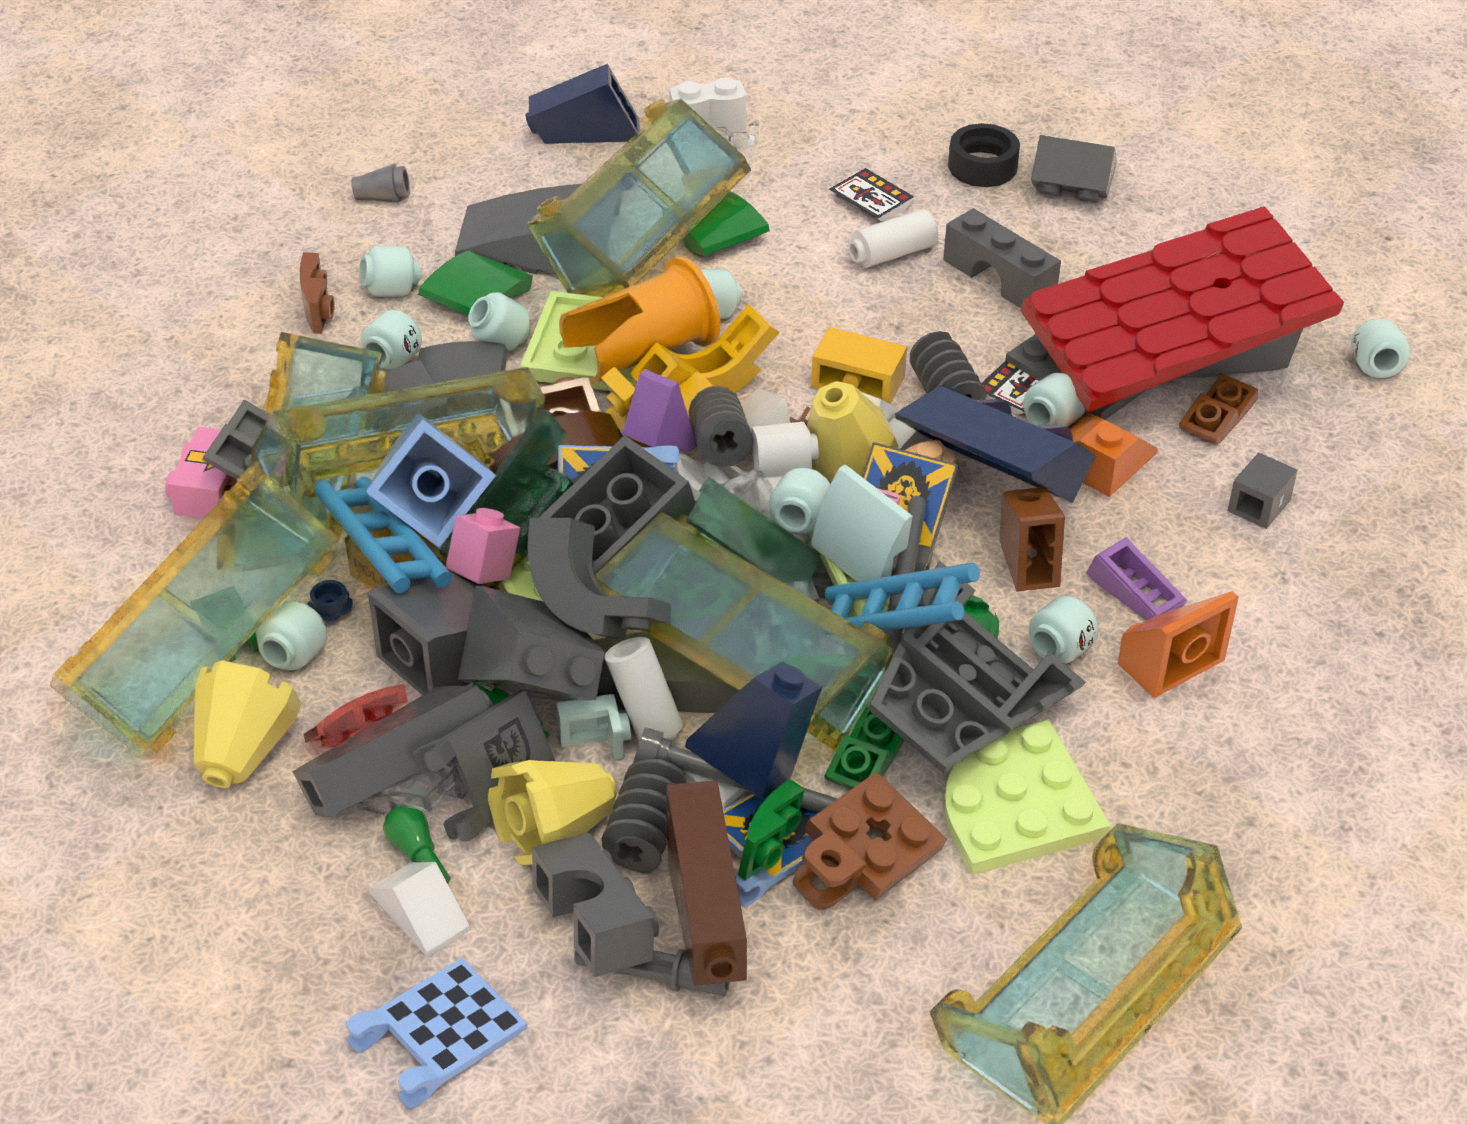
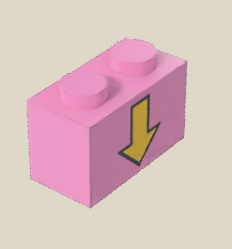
[165,426,243,522]

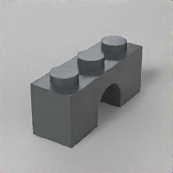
[943,208,1061,308]
[532,832,659,977]

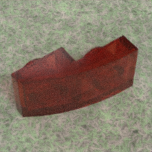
[304,684,408,748]

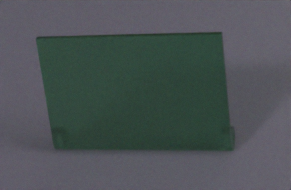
[686,477,821,601]

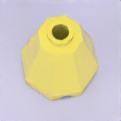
[807,381,898,484]
[194,660,301,788]
[487,760,617,866]

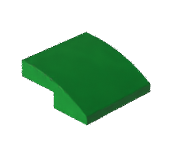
[661,189,770,256]
[418,251,533,315]

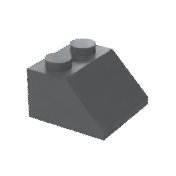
[1031,135,1117,202]

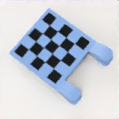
[347,958,527,1109]

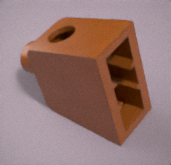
[1000,487,1065,592]

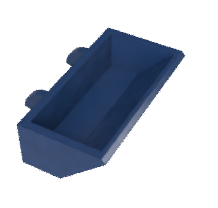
[895,386,1096,503]

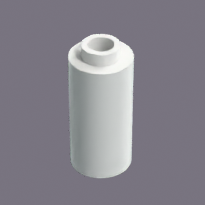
[848,209,938,268]
[604,637,683,742]

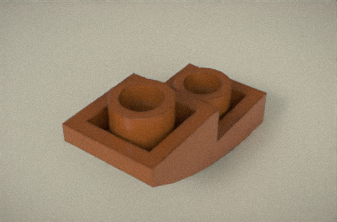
[299,252,335,334]
[1179,373,1258,445]

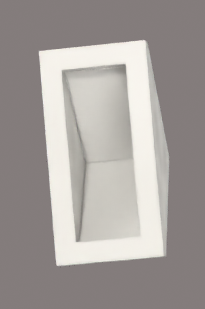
[368,862,470,958]

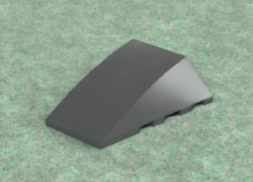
[455,183,623,289]
[867,560,1086,773]

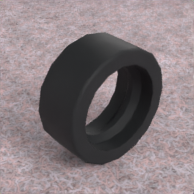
[948,123,1020,187]

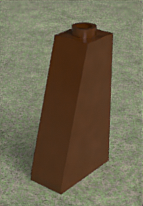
[666,780,747,986]

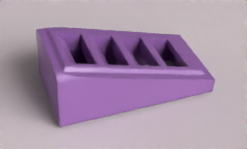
[1086,537,1188,620]

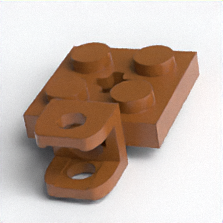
[792,771,947,909]

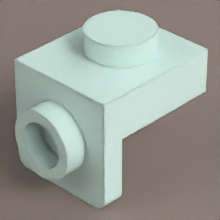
[556,694,631,760]

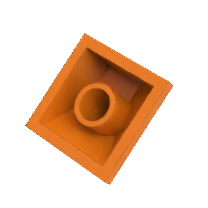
[1069,412,1158,497]
[1117,591,1239,698]

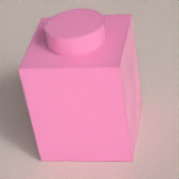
[446,508,521,584]

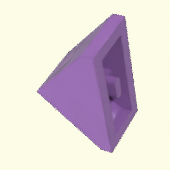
[622,369,697,451]

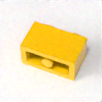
[811,327,907,404]

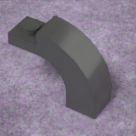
[528,518,672,640]

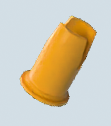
[559,256,720,383]

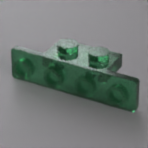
[440,409,574,561]

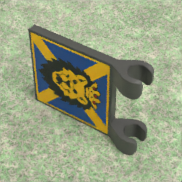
[862,442,959,572]

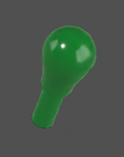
[383,804,451,884]

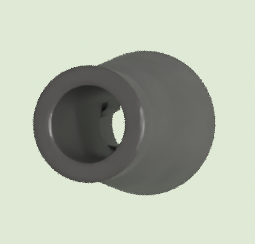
[351,163,410,201]

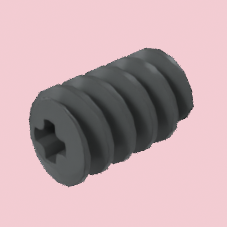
[909,331,987,400]
[688,386,753,467]
[601,759,687,873]

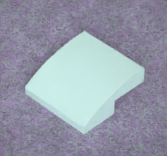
[811,464,912,582]

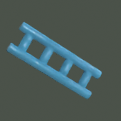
[314,476,452,594]
[808,563,980,641]

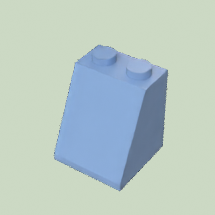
[365,413,496,548]

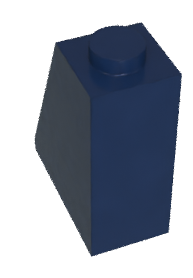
[525,63,641,144]
[685,661,822,800]

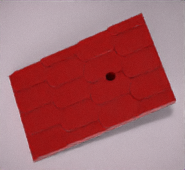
[1020,206,1344,412]

